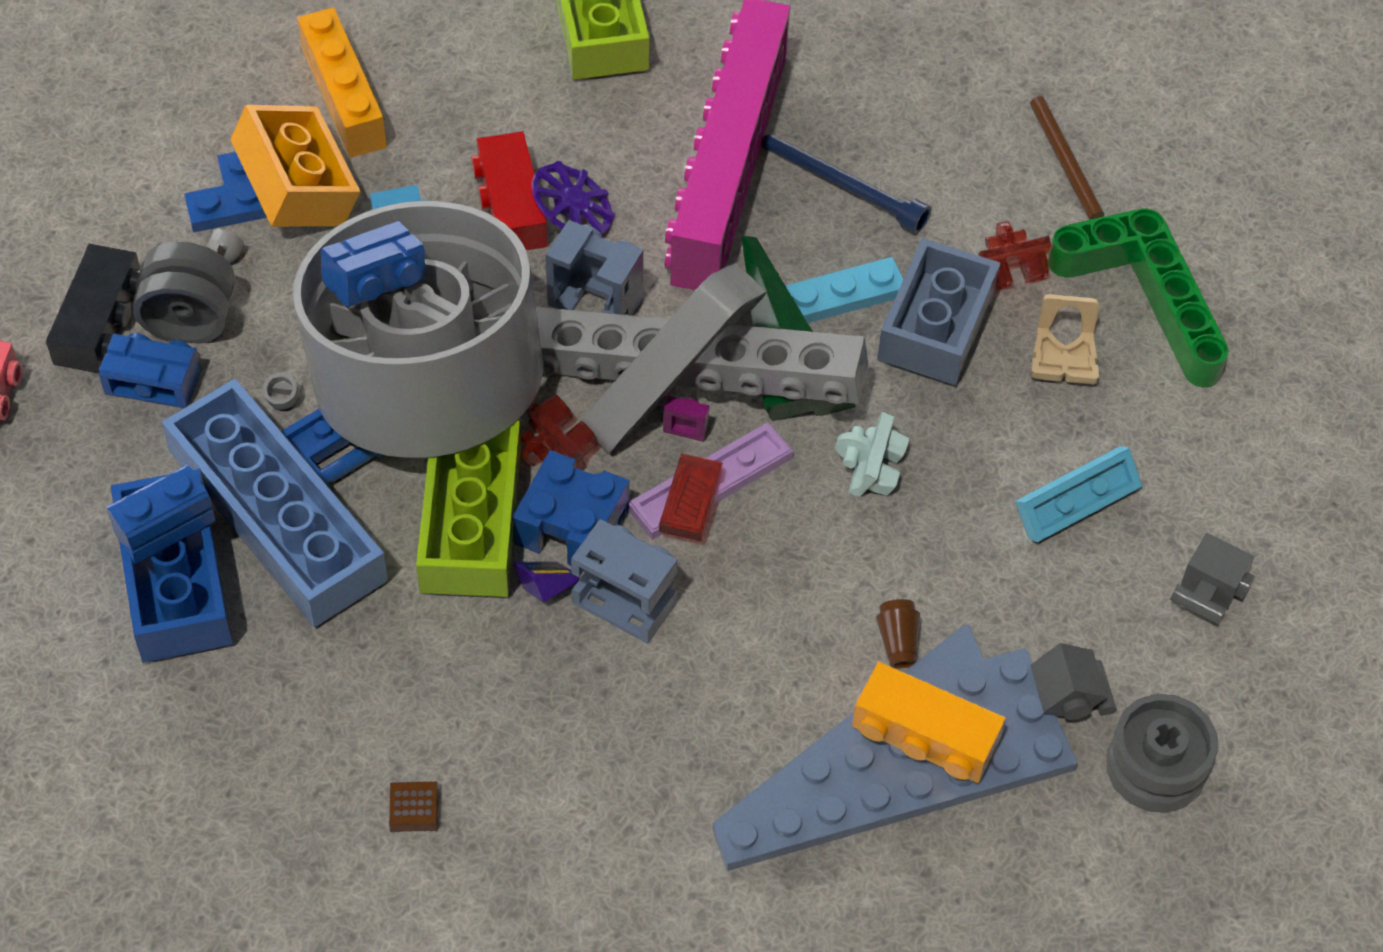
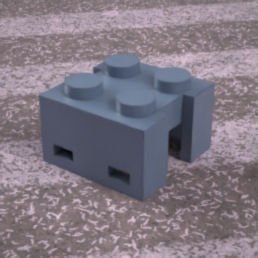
[546,220,644,316]
[571,519,678,644]

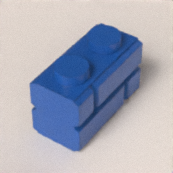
[321,221,425,308]
[99,333,201,408]
[106,464,215,564]

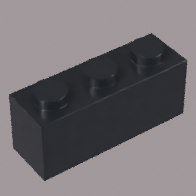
[46,243,141,374]

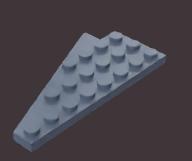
[712,624,1078,871]

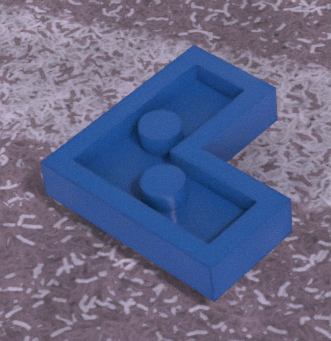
[184,152,267,233]

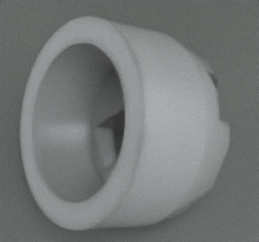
[208,229,244,263]
[263,373,299,410]

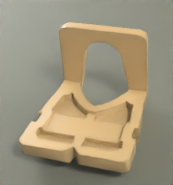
[1031,294,1100,385]

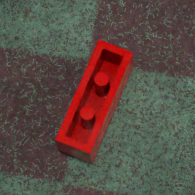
[471,131,547,251]

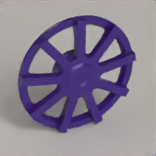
[532,161,615,235]

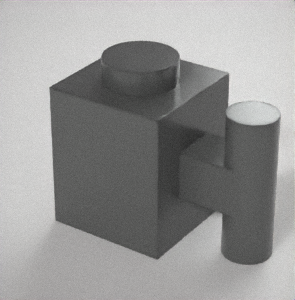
[1170,532,1255,624]
[1030,643,1117,720]

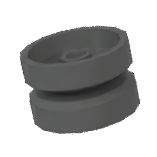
[133,242,235,344]
[1107,694,1218,813]

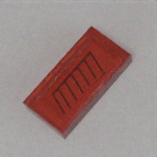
[659,453,723,542]

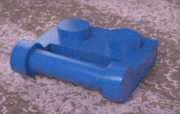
[281,409,384,489]

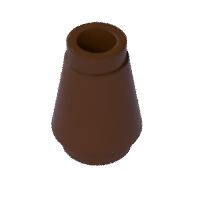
[876,599,920,669]

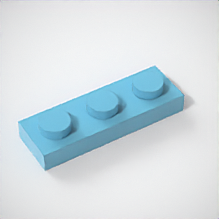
[785,257,904,323]
[1015,446,1143,542]

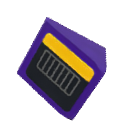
[513,561,580,602]

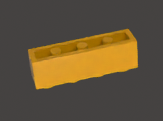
[297,7,387,158]

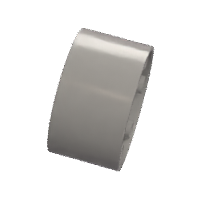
[293,201,543,458]

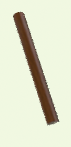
[1030,96,1105,220]

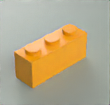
[852,661,1006,784]

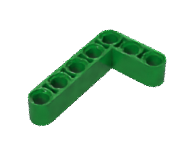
[1047,208,1229,388]

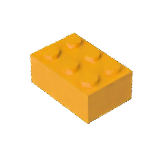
[230,105,360,227]

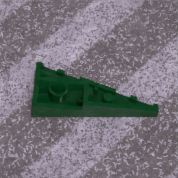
[741,236,856,421]

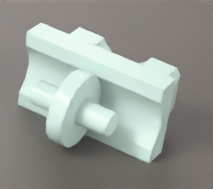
[835,412,909,497]

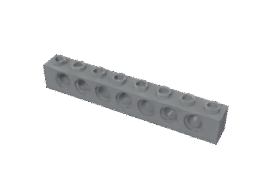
[536,307,868,404]

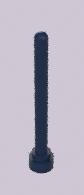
[761,134,931,235]

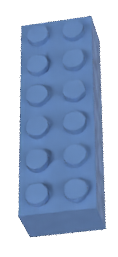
[161,379,388,628]

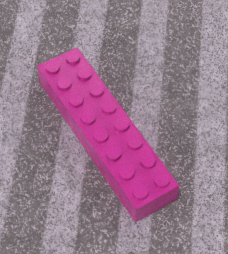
[664,0,791,290]

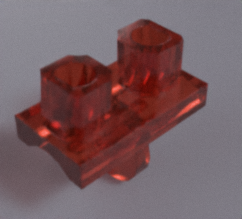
[978,221,1052,291]
[521,394,598,470]

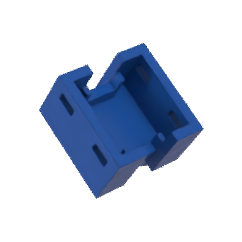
[512,450,630,572]

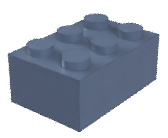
[877,238,1001,386]

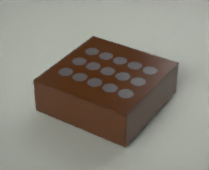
[389,781,438,832]

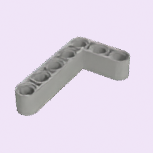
[579,263,767,454]

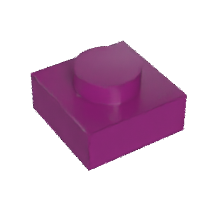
[663,395,710,442]

